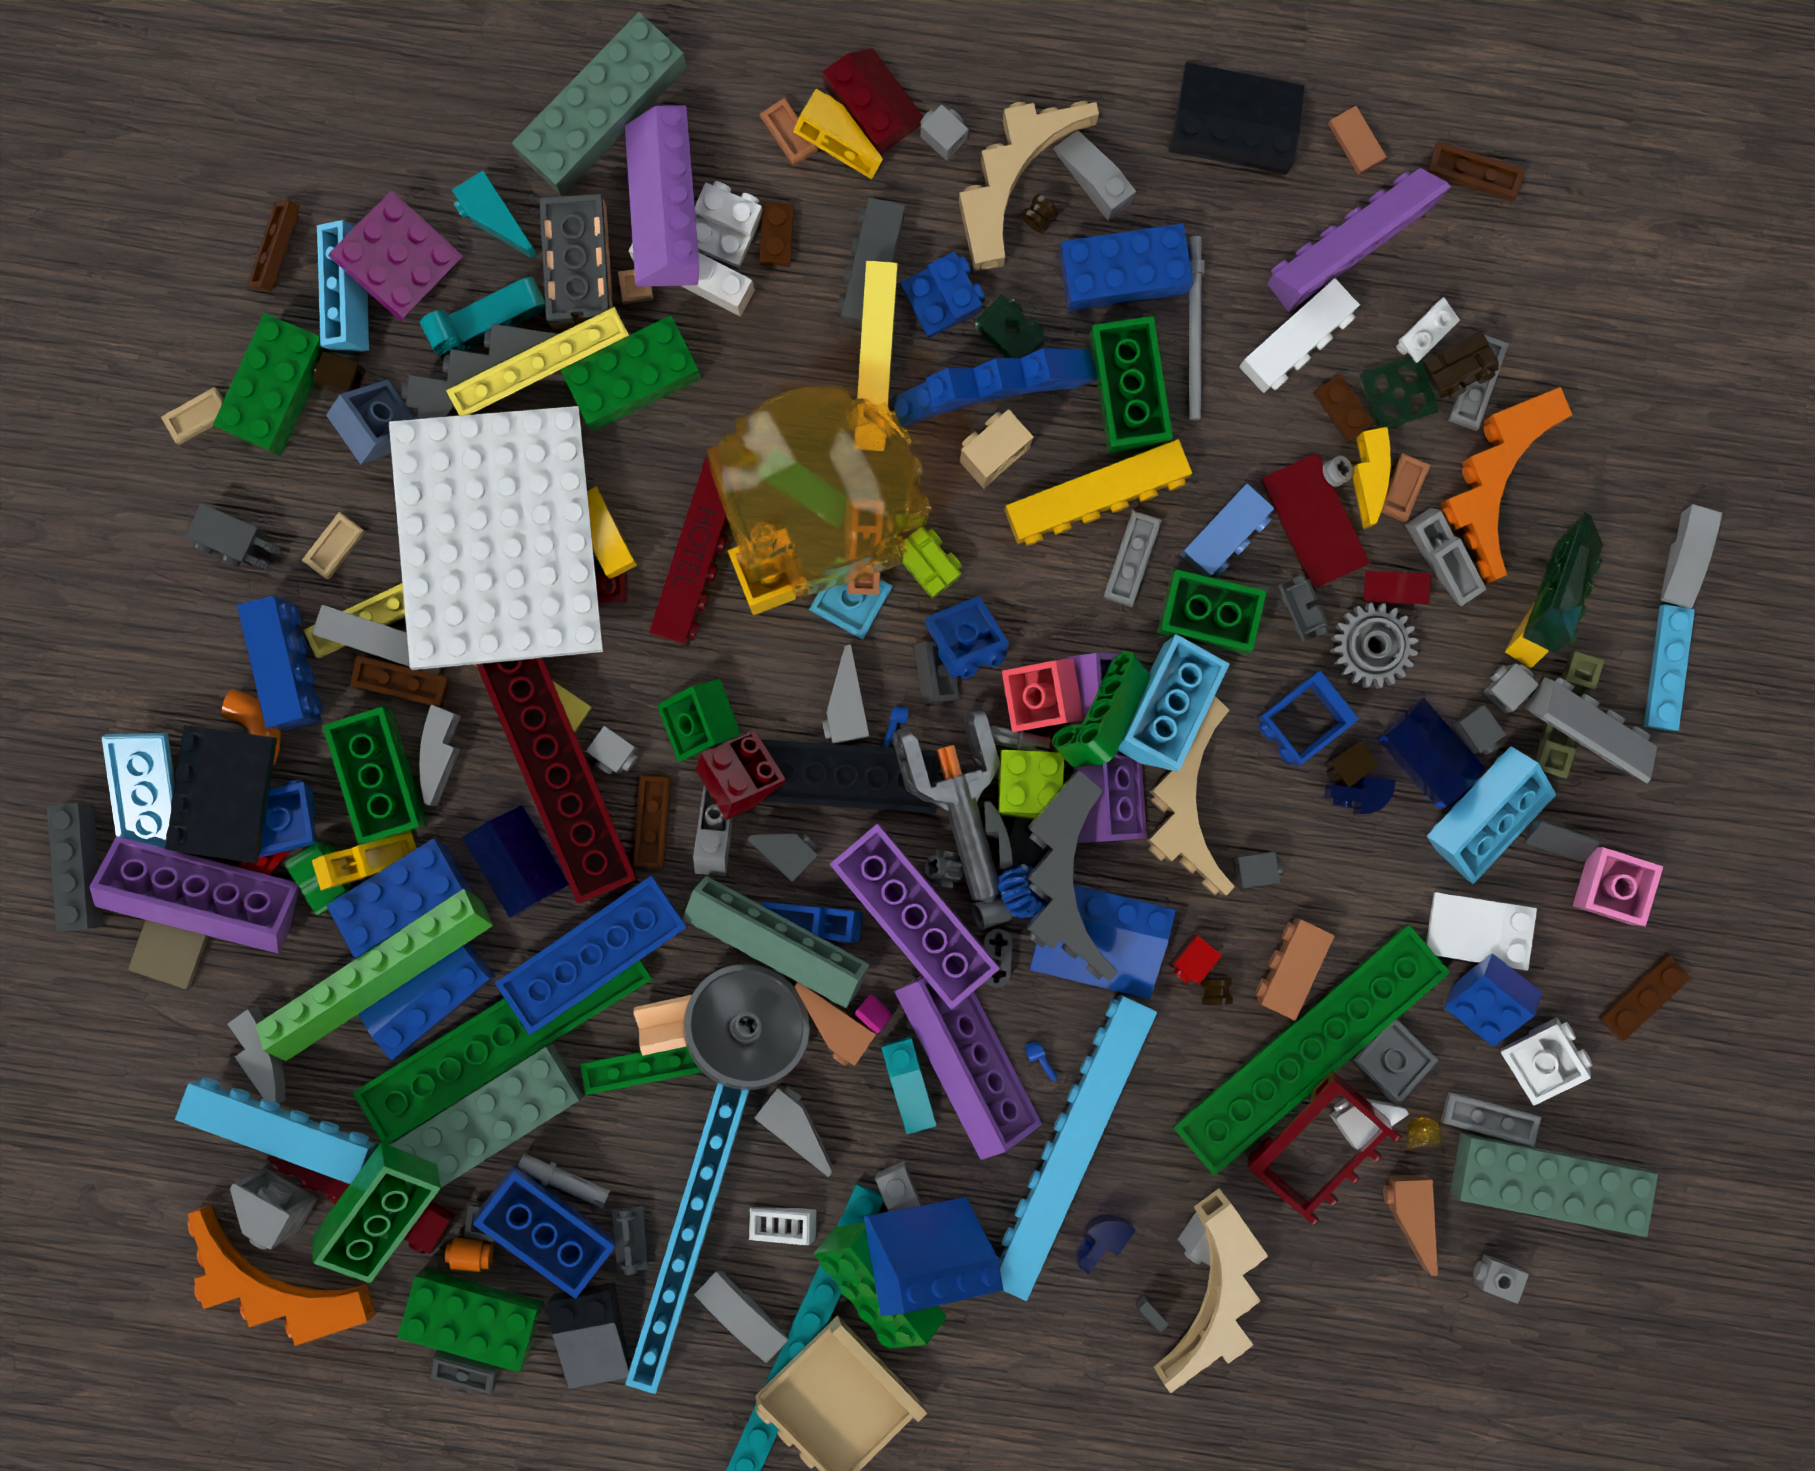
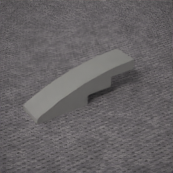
[312,605,442,675]

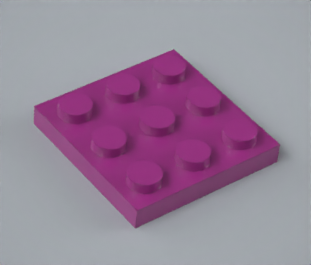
[328,190,463,322]

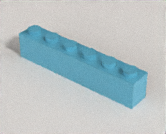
[175,1077,377,1184]

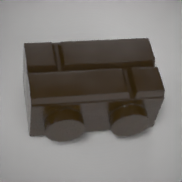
[1424,331,1499,399]

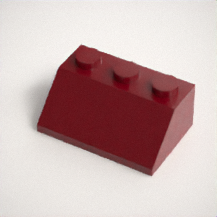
[822,48,923,155]

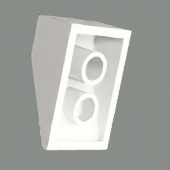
[1426,892,1537,971]

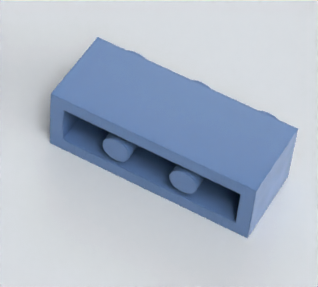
[1180,484,1274,578]

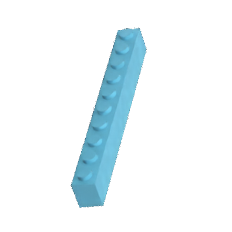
[997,994,1157,1301]
[625,1083,750,1394]

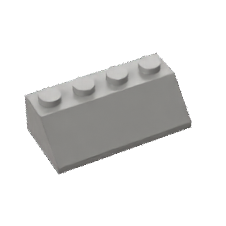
[1524,677,1658,784]

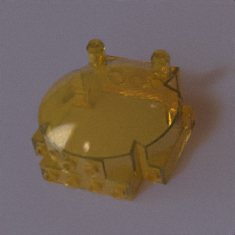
[707,385,931,600]

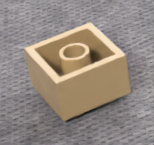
[960,409,1033,489]

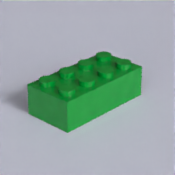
[213,313,330,457]
[560,315,702,432]
[1089,316,1173,454]
[322,707,428,845]
[311,1142,441,1283]
[814,1222,947,1349]
[397,1268,544,1373]

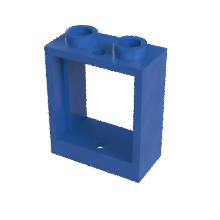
[1257,670,1359,766]

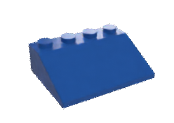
[1029,885,1176,999]
[358,942,496,1061]
[864,1197,1004,1316]

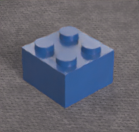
[1444,953,1542,1047]

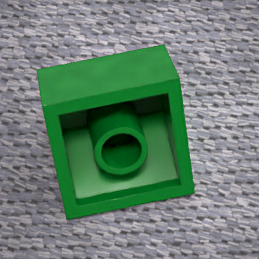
[657,679,741,762]

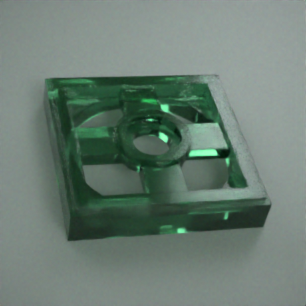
[1360,357,1440,429]

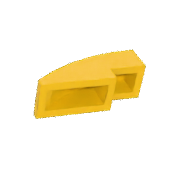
[1352,427,1391,529]
[587,486,637,579]
[312,832,416,890]

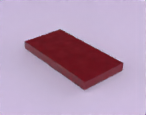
[1260,453,1370,589]

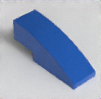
[763,902,863,943]

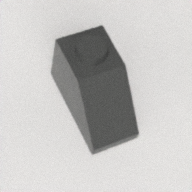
[747,833,819,882]

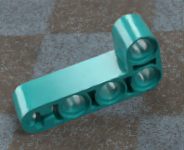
[419,277,546,359]

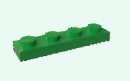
[580,1046,702,1095]

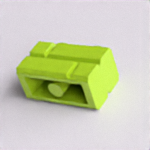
[894,526,962,600]

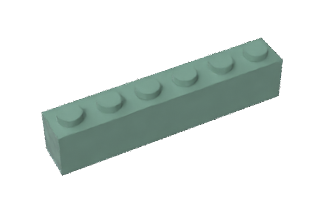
[682,876,870,1008]

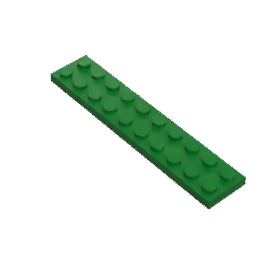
[1172,924,1450,1176]
[353,959,653,1145]

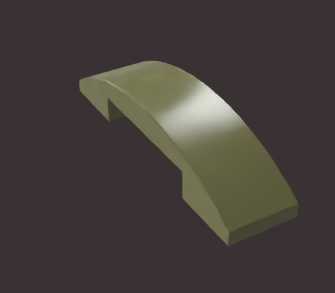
[1536,651,1605,779]

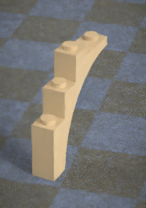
[959,101,1099,272]
[1146,696,1235,896]
[1154,1188,1268,1393]

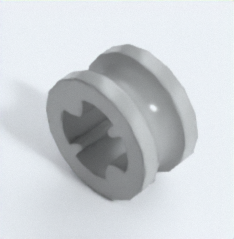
[1323,455,1354,487]

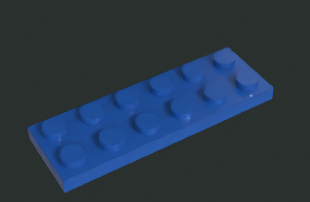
[495,876,687,1035]

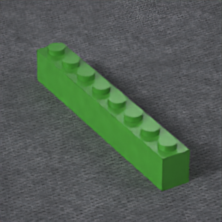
[255,889,494,1061]

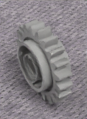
[1330,603,1419,689]

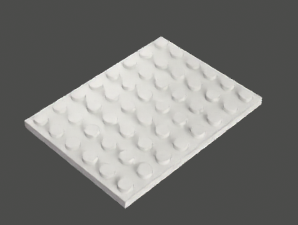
[389,406,603,670]

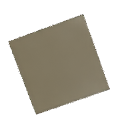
[128,920,209,990]

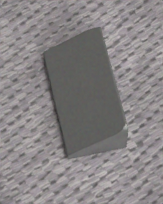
[914,640,960,704]
[1525,820,1600,862]
[430,1350,499,1395]

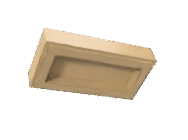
[161,387,224,445]
[302,512,366,580]

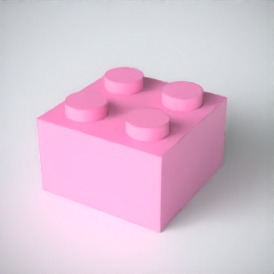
[1573,847,1663,927]

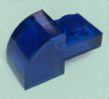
[1324,777,1395,815]
[1076,1214,1136,1274]

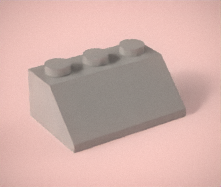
[230,1167,319,1250]

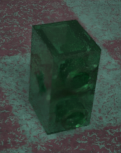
[975,294,1045,359]

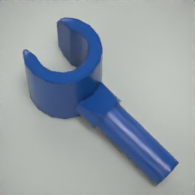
[882,706,909,748]
[1024,1042,1058,1082]

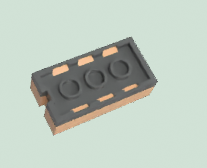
[539,194,613,330]

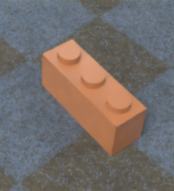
[1255,918,1335,1021]

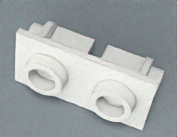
[1396,297,1460,363]

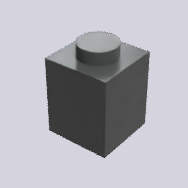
[1451,704,1506,755]
[1233,851,1283,888]

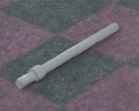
[1189,236,1205,420]

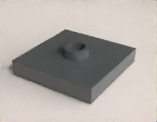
[1350,1019,1439,1106]

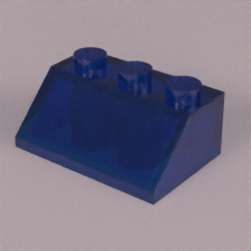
[1377,698,1485,808]
[462,805,569,918]

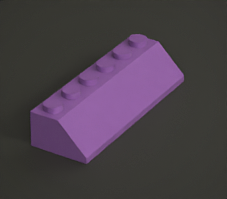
[625,105,699,287]
[1267,168,1451,313]
[1067,653,1147,843]
[830,824,1000,1010]
[89,836,300,954]
[894,975,1042,1160]

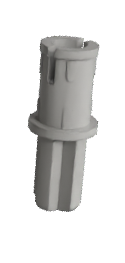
[990,725,1051,752]

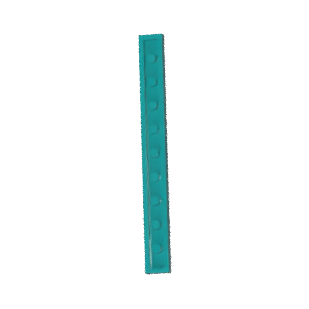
[725,1183,884,1471]

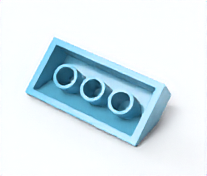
[1118,634,1230,772]
[1427,746,1556,884]

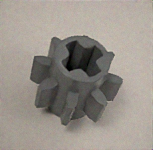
[925,849,964,888]

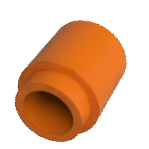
[445,1238,494,1272]

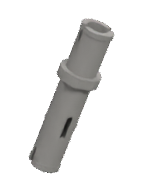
[518,1152,610,1209]

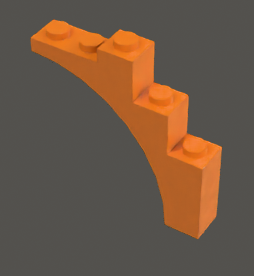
[1440,387,1572,584]
[187,1204,376,1346]

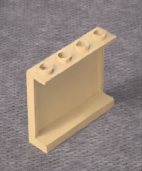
[755,1315,927,1471]

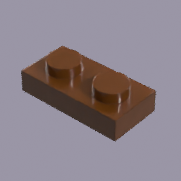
[759,202,794,267]
[1313,373,1375,443]

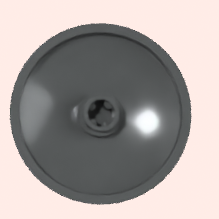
[683,964,810,1090]

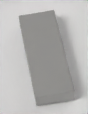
[1447,335,1509,431]
[1103,510,1162,608]
[1441,1092,1542,1147]

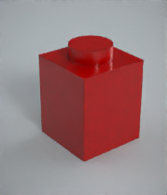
[1170,934,1222,985]

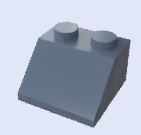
[326,380,412,465]

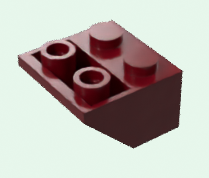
[695,730,786,820]

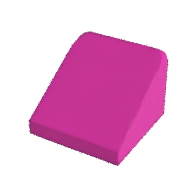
[855,994,892,1034]

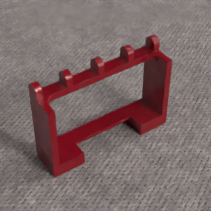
[1248,1070,1402,1225]

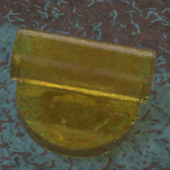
[1406,1117,1441,1149]

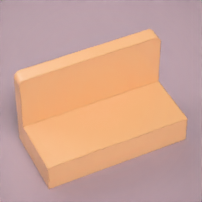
[633,995,692,1056]

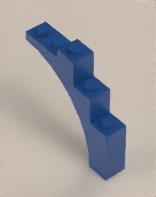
[892,348,1097,427]

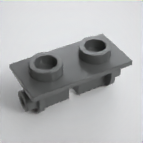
[1278,575,1329,642]
[612,1206,649,1275]

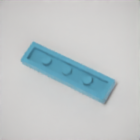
[1643,604,1695,731]

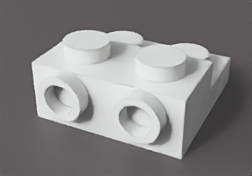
[695,181,763,269]
[1500,1017,1593,1106]

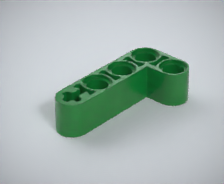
[1052,651,1150,767]

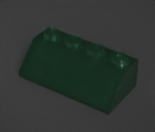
[1523,512,1603,654]

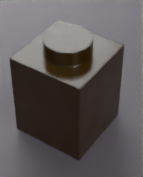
[312,352,366,394]
[1325,740,1379,788]

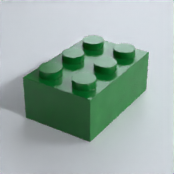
[1157,569,1267,655]

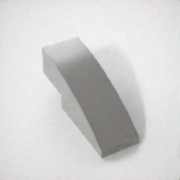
[1660,504,1722,609]
[1405,508,1487,606]
[419,705,461,806]
[227,1007,285,1104]
[694,1271,790,1363]

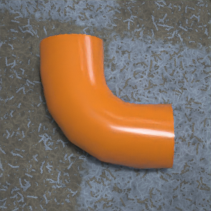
[222,689,281,765]

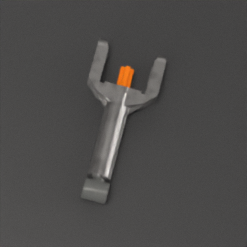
[893,707,1012,930]

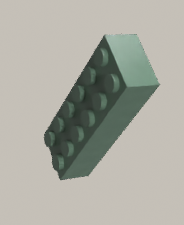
[511,12,687,196]
[389,1043,585,1187]
[1450,1132,1658,1237]

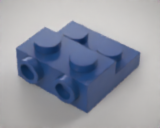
[900,251,985,339]
[924,596,1009,679]
[259,780,317,858]

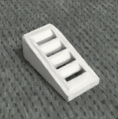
[749,1207,817,1245]

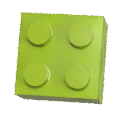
[998,750,1064,818]

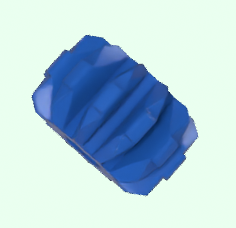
[998,864,1047,919]

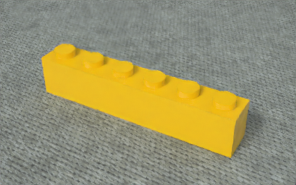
[1004,439,1192,546]

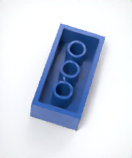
[1059,223,1193,312]
[237,596,323,731]
[326,838,475,959]
[473,1165,615,1299]

